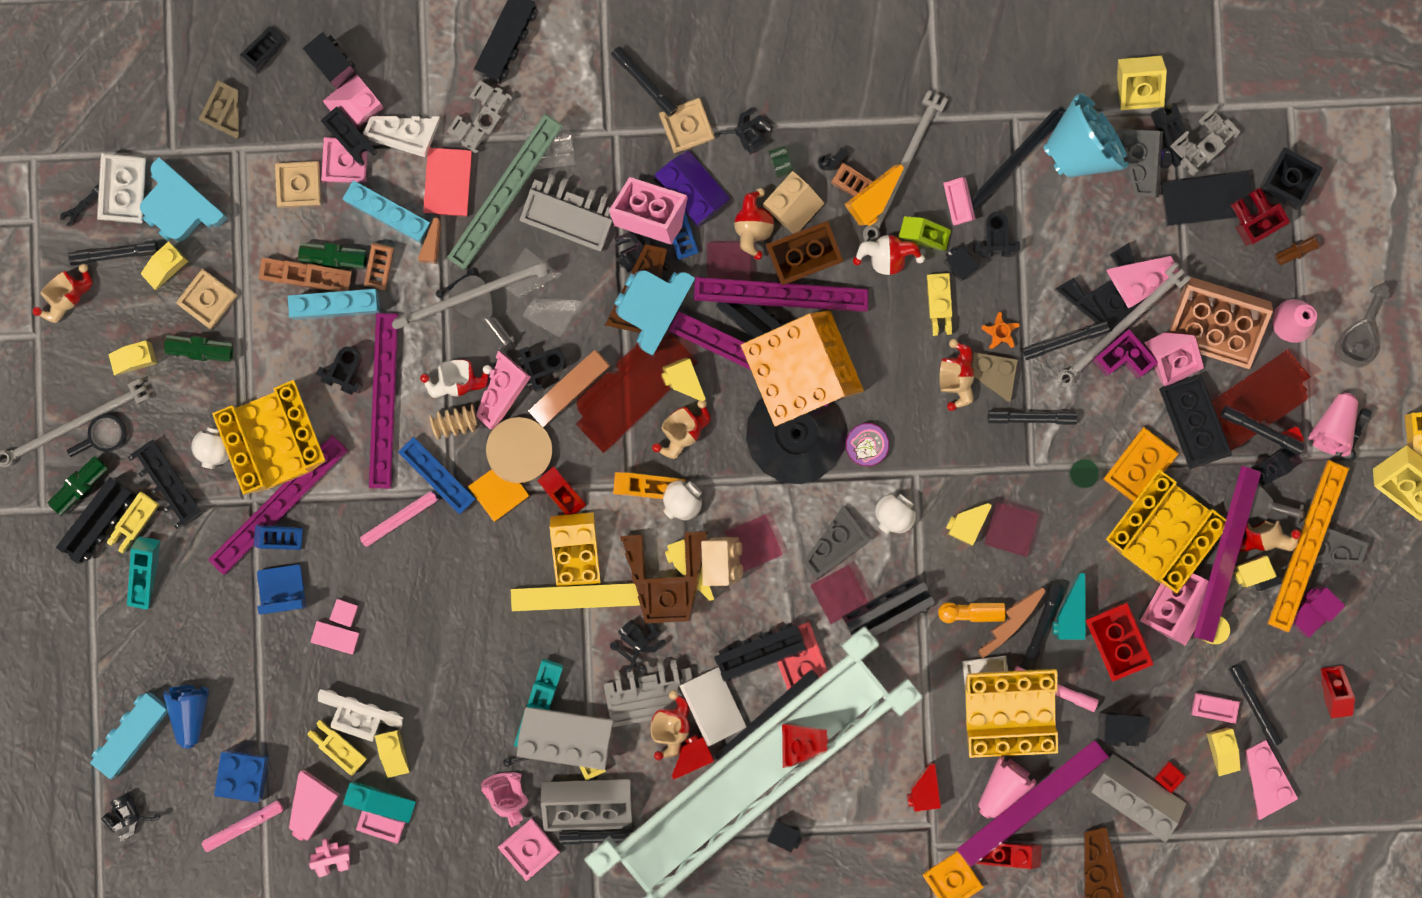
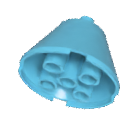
[1043,93,1129,177]

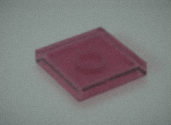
[707,242,751,281]
[984,502,1039,557]
[725,515,783,572]
[810,565,869,624]

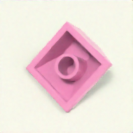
[323,74,384,129]
[1144,333,1204,387]

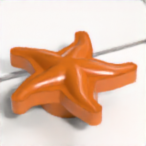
[981,312,1020,349]

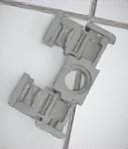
[447,80,512,154]
[1171,106,1240,176]

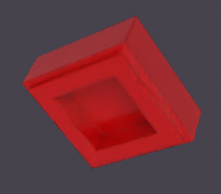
[1154,761,1186,793]

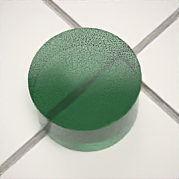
[768,146,793,178]
[1068,459,1099,489]

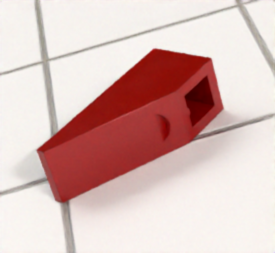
[976,842,1042,869]

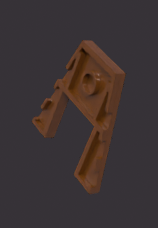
[620,531,708,623]

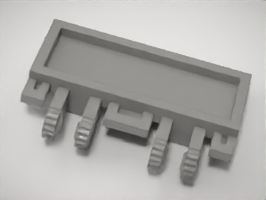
[519,173,613,252]
[604,659,692,727]

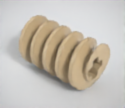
[430,404,477,440]

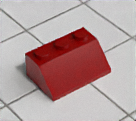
[1086,601,1154,682]

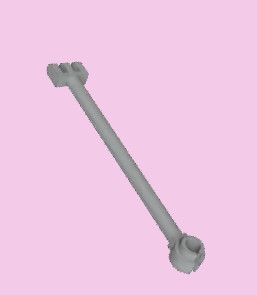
[863,89,948,241]
[392,260,550,329]
[1057,262,1191,387]
[0,378,152,468]

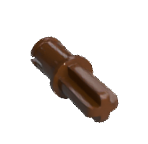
[1275,236,1319,265]

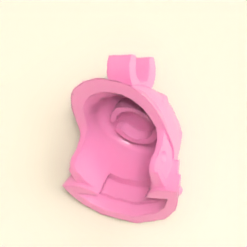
[481,772,528,827]

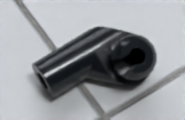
[818,148,849,171]

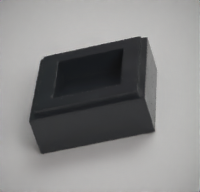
[1254,575,1282,591]

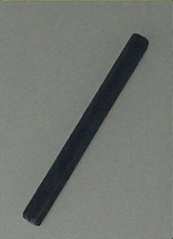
[971,109,1063,209]
[715,670,819,761]

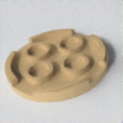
[486,417,552,483]

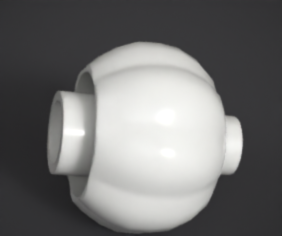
[191,427,229,469]
[663,480,702,520]
[875,494,916,534]

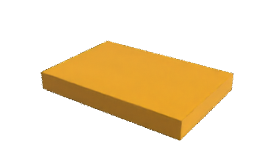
[1103,427,1179,502]

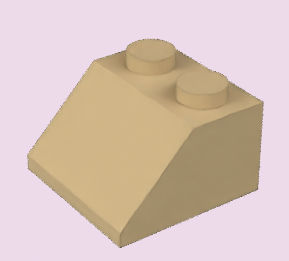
[763,171,824,234]

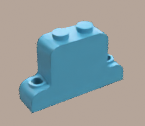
[140,157,228,242]
[614,270,695,355]

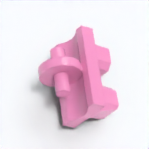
[309,838,351,877]

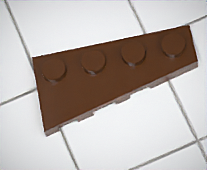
[605,244,667,333]
[1083,826,1125,898]

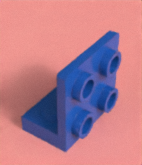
[257,565,307,615]

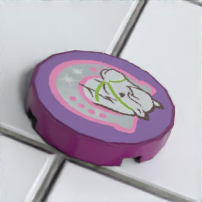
[846,423,889,467]

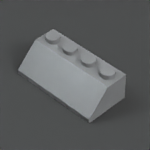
[516,707,613,770]
[1088,753,1186,842]
[541,779,632,832]

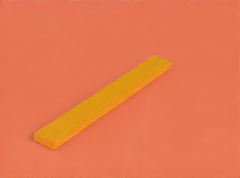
[1267,460,1349,632]

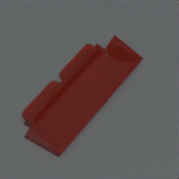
[576,334,698,453]
[1211,349,1311,451]

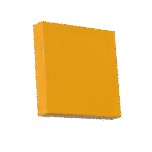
[468,469,530,522]
[922,851,984,898]

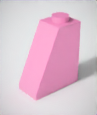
[289,770,341,841]

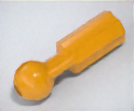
[938,602,1005,624]

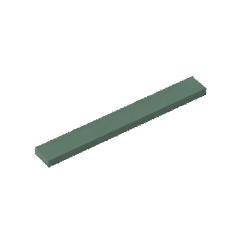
[447,113,564,270]

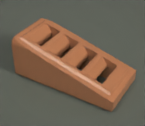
[831,163,873,197]
[418,218,442,264]
[364,242,395,290]

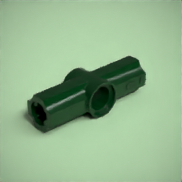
[298,243,367,269]
[164,335,234,362]
[47,456,109,516]

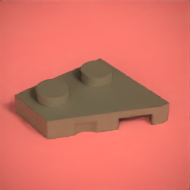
[199,81,239,139]
[971,352,1017,402]

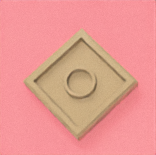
[659,98,715,155]
[275,161,322,208]
[176,268,238,330]

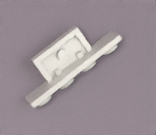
[318,689,403,742]

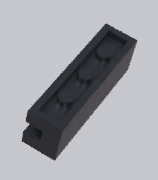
[474,0,538,84]
[716,302,783,339]
[55,477,135,564]
[842,575,935,637]
[714,623,808,682]

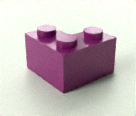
[1092,329,1158,379]
[1292,587,1345,638]

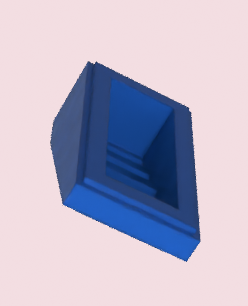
[672,213,699,260]
[254,525,303,550]

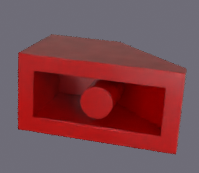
[537,467,586,515]
[1320,665,1355,719]
[672,735,714,780]
[907,763,941,812]

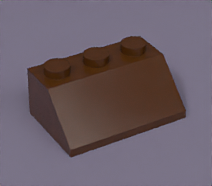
[765,221,844,286]

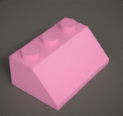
[609,177,687,244]
[1140,573,1209,646]

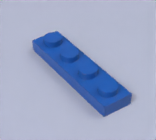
[398,437,476,515]

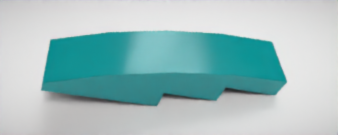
[514,658,564,747]

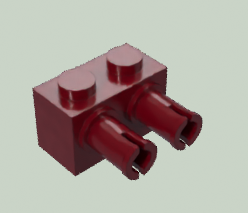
[1230,187,1290,246]

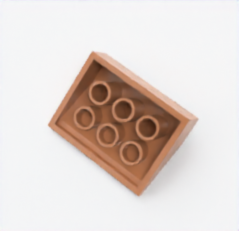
[1169,277,1273,369]

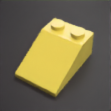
[1373,445,1422,521]

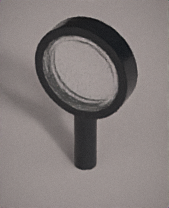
[67,414,127,457]

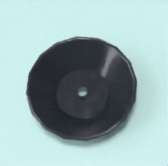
[746,398,846,484]

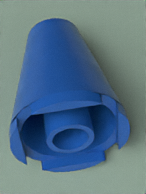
[163,685,209,748]

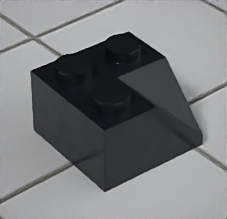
[302,32,357,90]
[1259,147,1323,210]
[1098,712,1150,746]

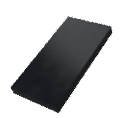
[1161,172,1255,227]
[1159,375,1232,470]

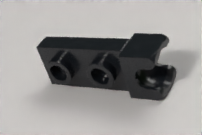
[1151,103,1189,168]
[320,106,377,167]

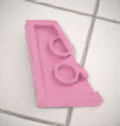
[1106,256,1179,308]
[476,351,531,430]
[1245,740,1298,820]

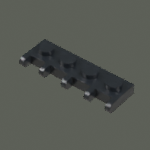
[128,440,203,530]

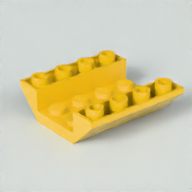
[212,380,326,495]
[1105,469,1226,593]
[965,669,1058,758]

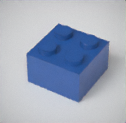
[214,750,270,803]

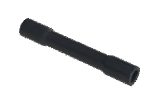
[611,46,678,117]
[68,241,158,266]
[1022,320,1110,361]
[1220,405,1305,455]
[988,410,1077,425]
[1021,583,1064,670]
[1228,663,1283,748]
[559,830,636,845]

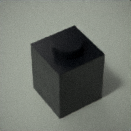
[943,246,979,282]
[767,819,803,852]

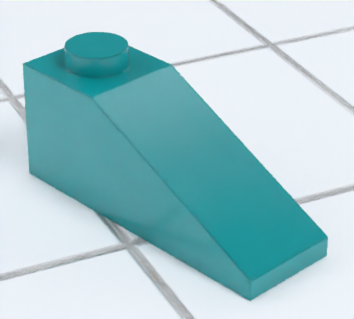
[127,536,160,610]
[1052,573,1086,640]
[343,781,416,823]

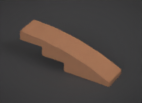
[258,257,351,292]
[529,350,610,427]
[976,588,1045,658]

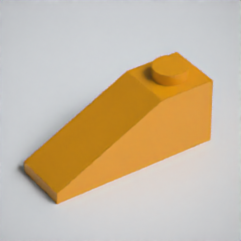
[844,164,904,226]
[613,472,685,499]

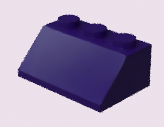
[655,150,731,228]

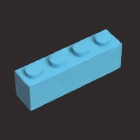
[342,180,431,245]
[288,289,380,320]
[90,692,168,780]

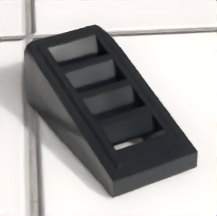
[240,26,286,74]

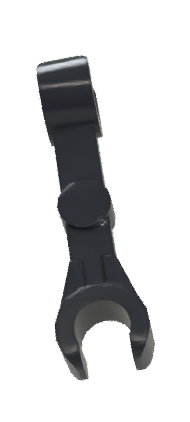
[59,184,99,227]
[1340,408,1372,462]

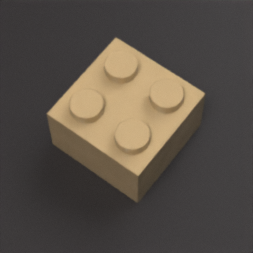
[701,537,743,586]

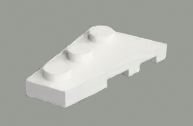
[363,116,440,157]

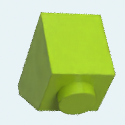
[899,216,951,251]

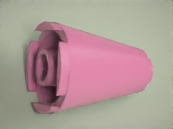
[1272,299,1317,343]
[1308,393,1358,456]
[978,756,1036,819]

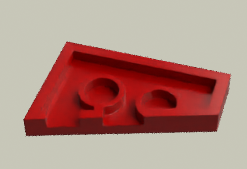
[782,723,828,768]

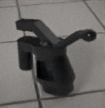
[714,107,774,155]
[614,231,669,274]
[618,619,666,672]
[101,793,161,842]

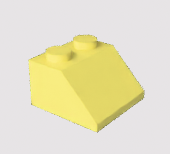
[1117,56,1167,110]

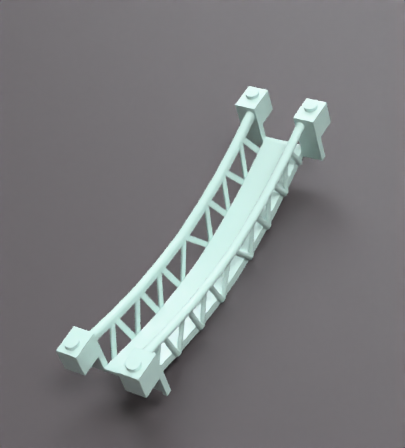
[585,627,922,898]

